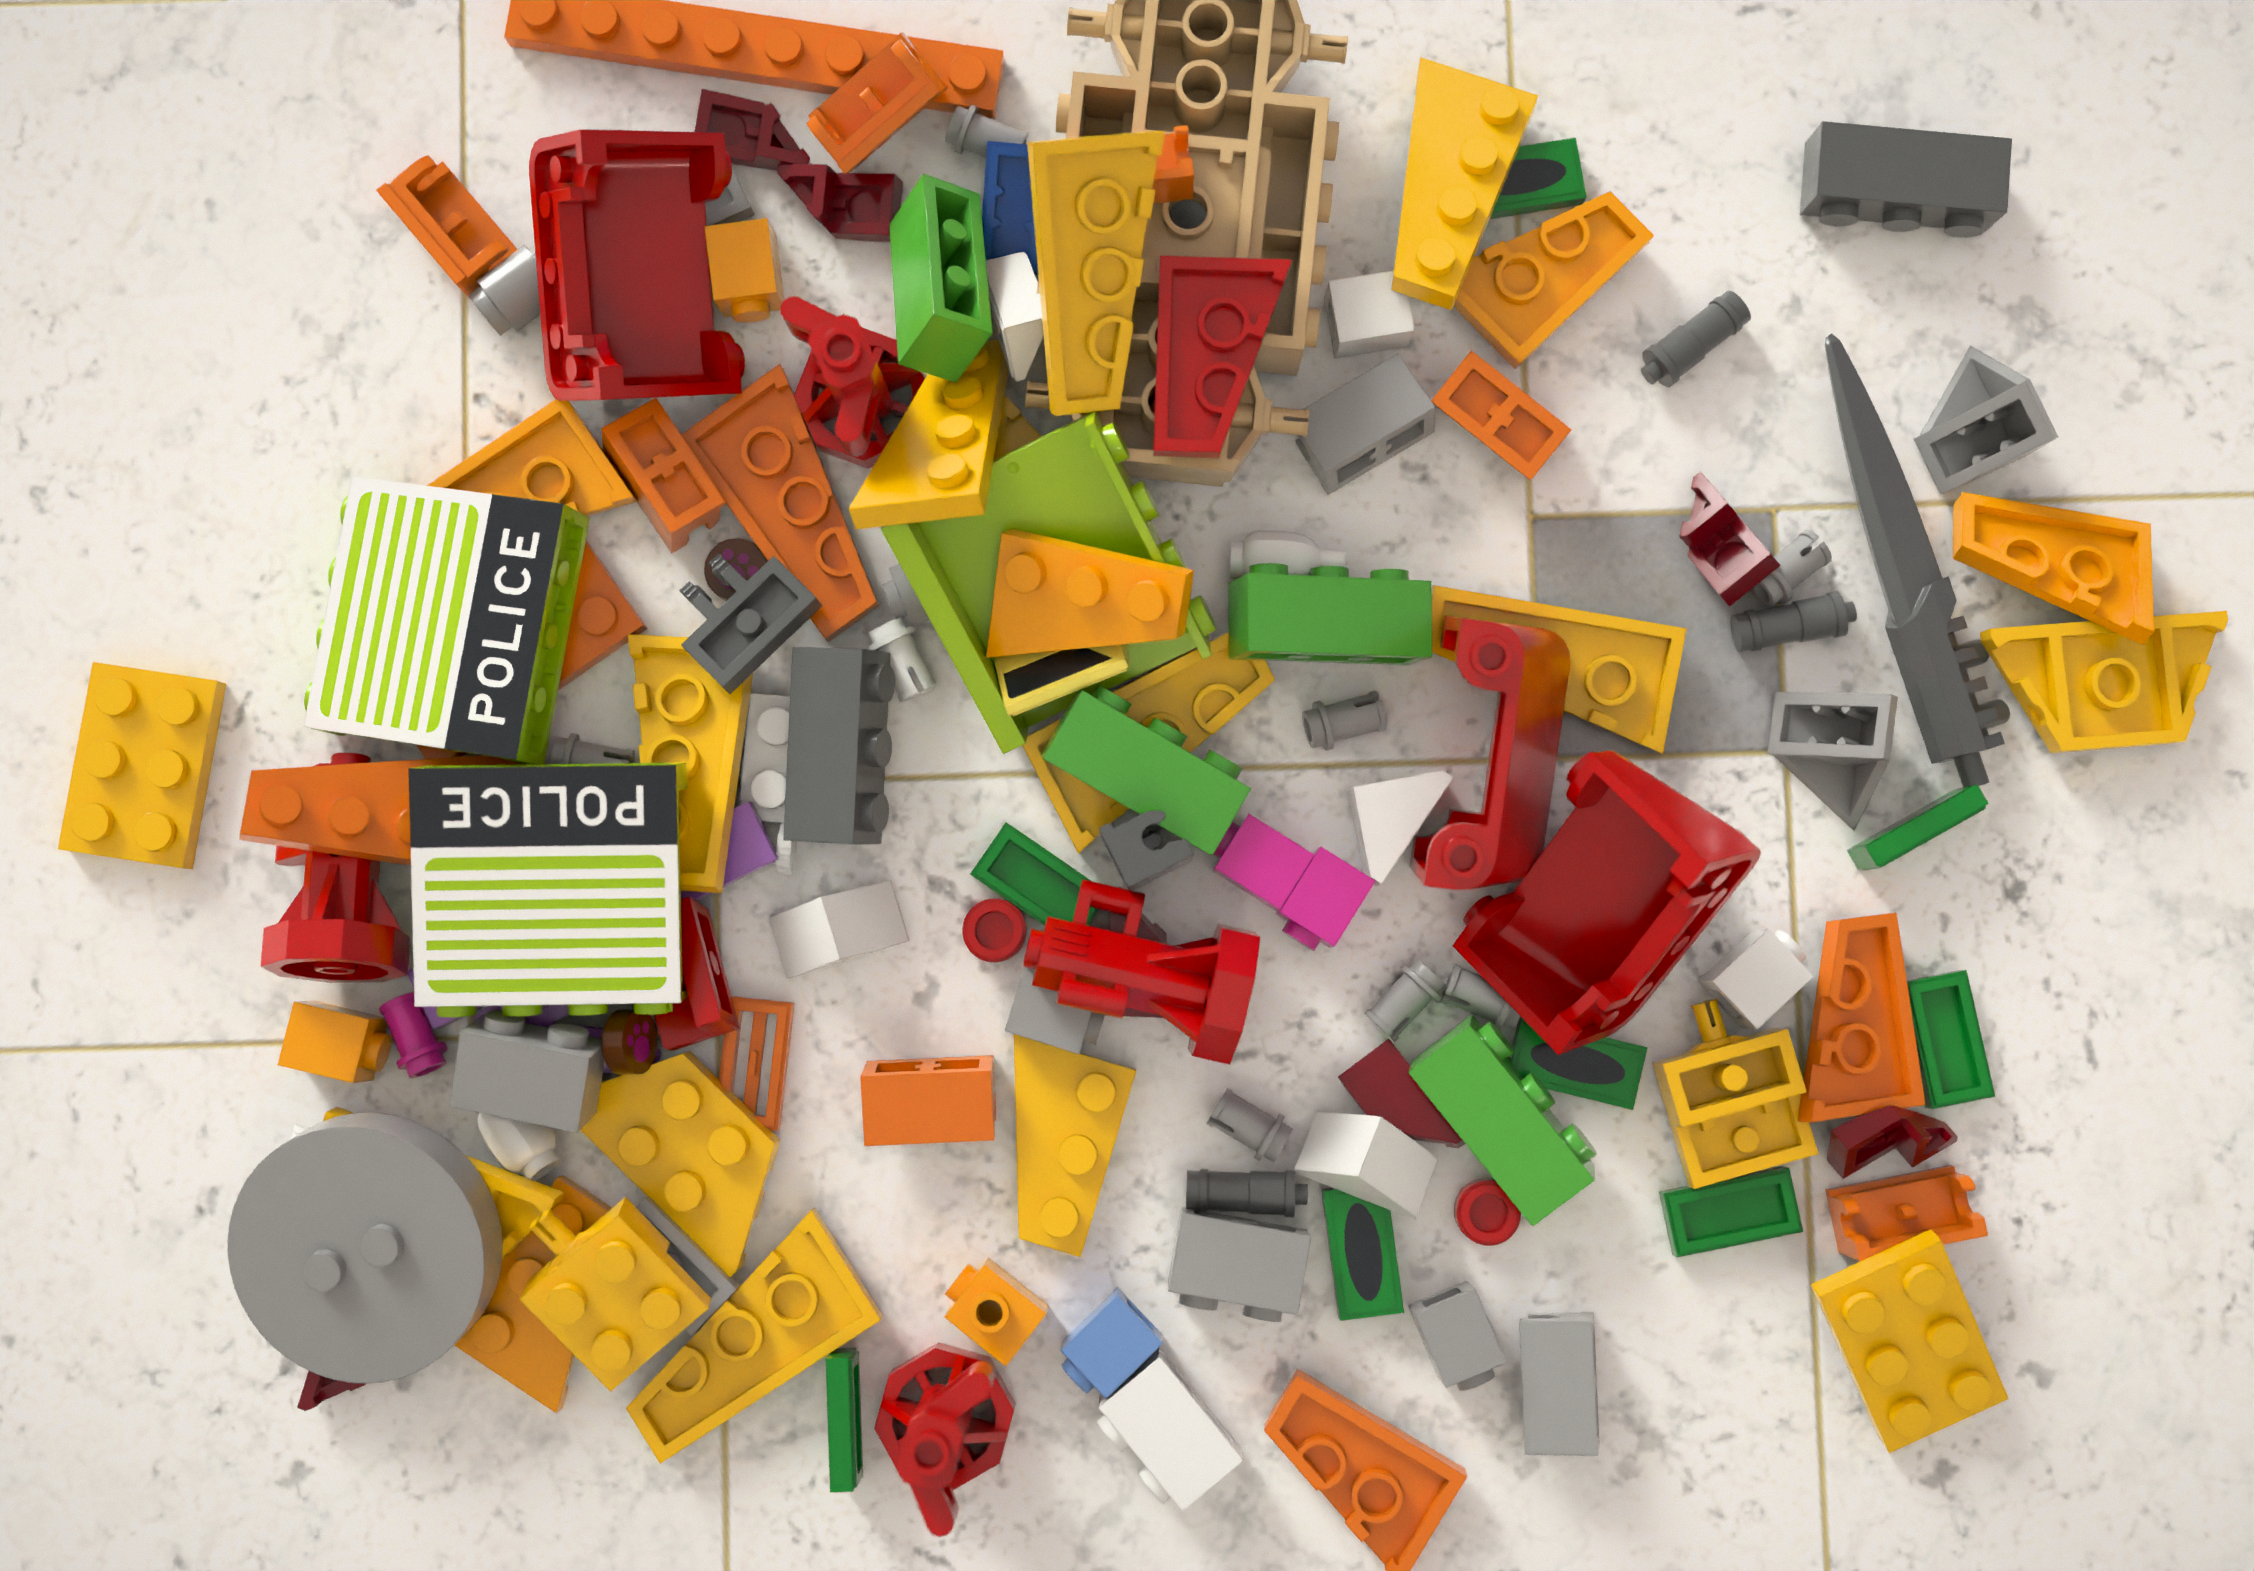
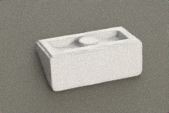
[986,252,1044,382]

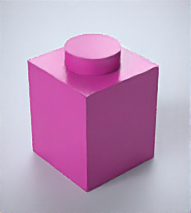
[1212,814,1314,911]
[1276,846,1376,951]

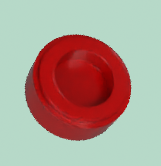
[962,898,1027,963]
[1454,1179,1521,1246]

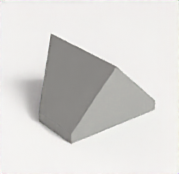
[1914,346,2058,495]
[1767,692,1898,831]

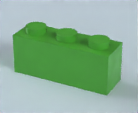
[889,173,993,383]
[1228,563,1432,665]
[1040,685,1251,856]
[1408,1014,1597,1227]

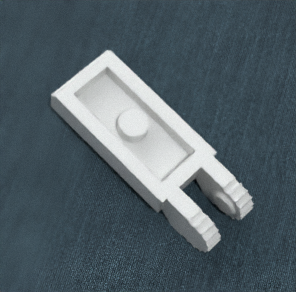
[738,693,798,875]

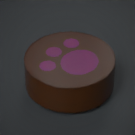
[704,538,768,601]
[601,1009,657,1075]

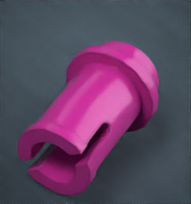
[379,992,448,1079]

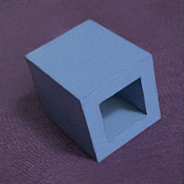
[1060,1287,1163,1399]

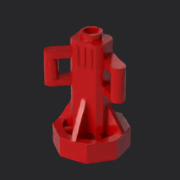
[780,296,925,469]
[260,752,410,983]
[1022,879,1260,1065]
[874,1342,1016,1537]

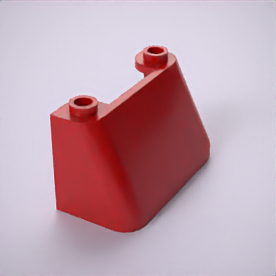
[529,129,745,401]
[1409,615,1570,890]
[1452,750,1761,1055]

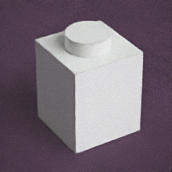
[1324,271,1422,359]
[1698,928,1814,1029]

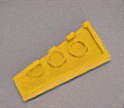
[849,340,1009,530]
[1022,631,1275,853]
[628,634,753,893]
[626,1207,883,1464]

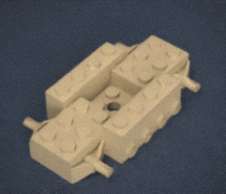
[1025,0,1348,487]

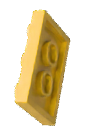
[58,662,226,869]
[1811,1229,2009,1453]

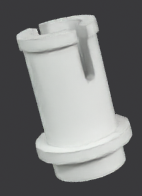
[869,617,937,702]

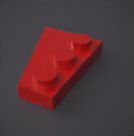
[1153,255,1292,458]

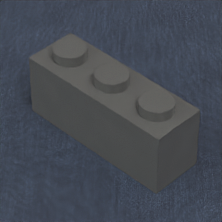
[1800,121,2012,238]
[783,647,895,845]

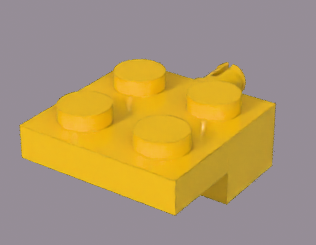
[1652,998,1818,1189]
[519,1197,711,1392]

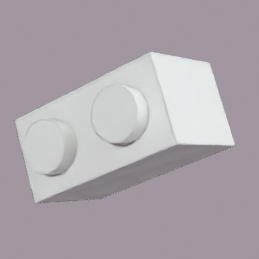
[1097,1348,1244,1512]

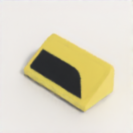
[995,644,1129,716]

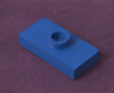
[982,141,1038,275]

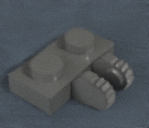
[679,554,822,695]

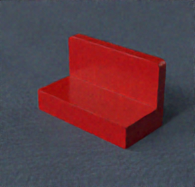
[654,897,740,1051]

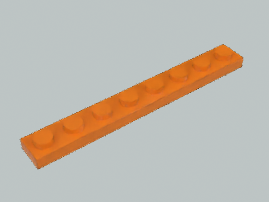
[504,0,1005,119]

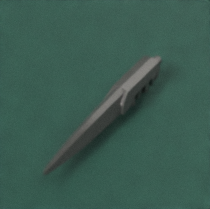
[1825,334,2010,788]

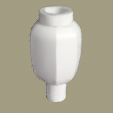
[1230,531,1346,579]
[478,1113,561,1182]

